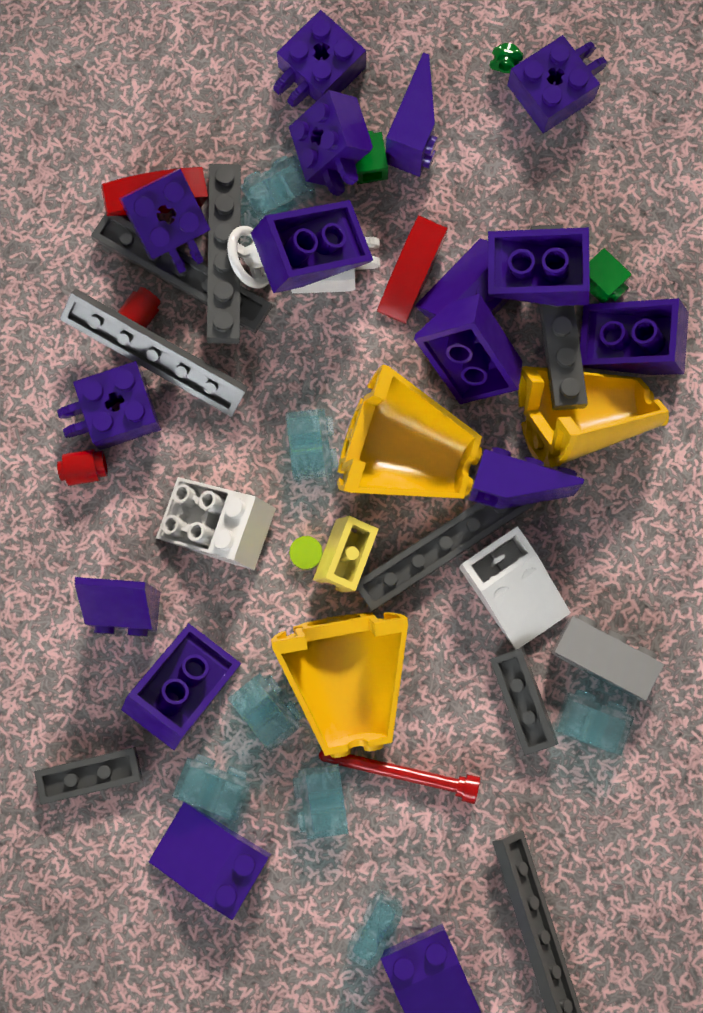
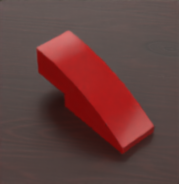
[101,167,208,216]
[377,215,448,324]

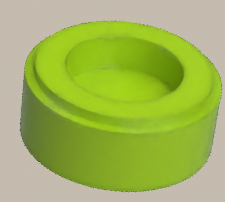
[289,536,323,570]

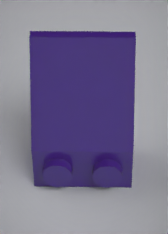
[386,53,438,177]
[251,200,373,293]
[488,227,590,306]
[580,298,689,375]
[74,577,161,637]
[121,623,241,750]
[148,801,271,920]
[380,923,481,1013]

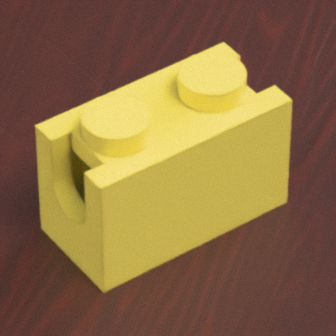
[313,516,379,593]

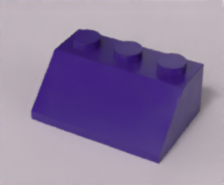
[415,238,510,320]
[414,294,523,404]

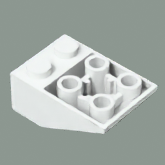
[156,477,276,570]
[459,526,571,650]

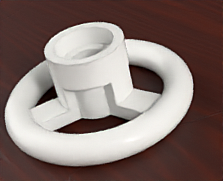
[227,226,269,289]

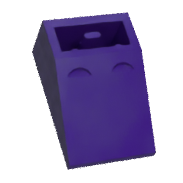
[468,447,584,509]

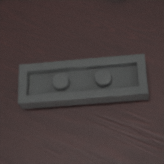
[490,647,559,756]
[34,747,143,805]

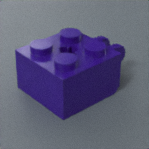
[273,10,366,107]
[507,35,608,134]
[289,90,373,196]
[119,169,211,274]
[57,361,161,450]

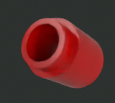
[118,287,161,328]
[57,449,108,486]

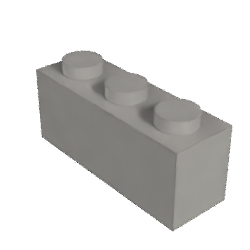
[550,614,664,701]

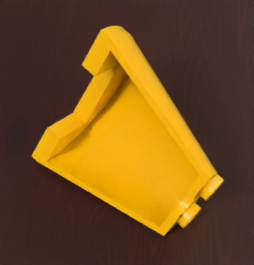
[337,364,482,499]
[518,366,669,467]
[271,612,408,758]

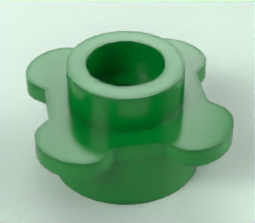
[489,43,523,73]

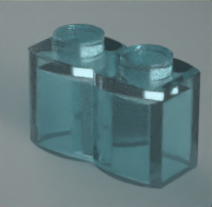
[240,155,316,222]
[286,408,338,481]
[228,673,303,752]
[553,689,634,756]
[172,753,252,822]
[293,764,349,840]
[347,889,403,970]

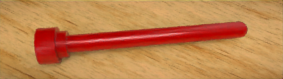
[319,750,480,804]

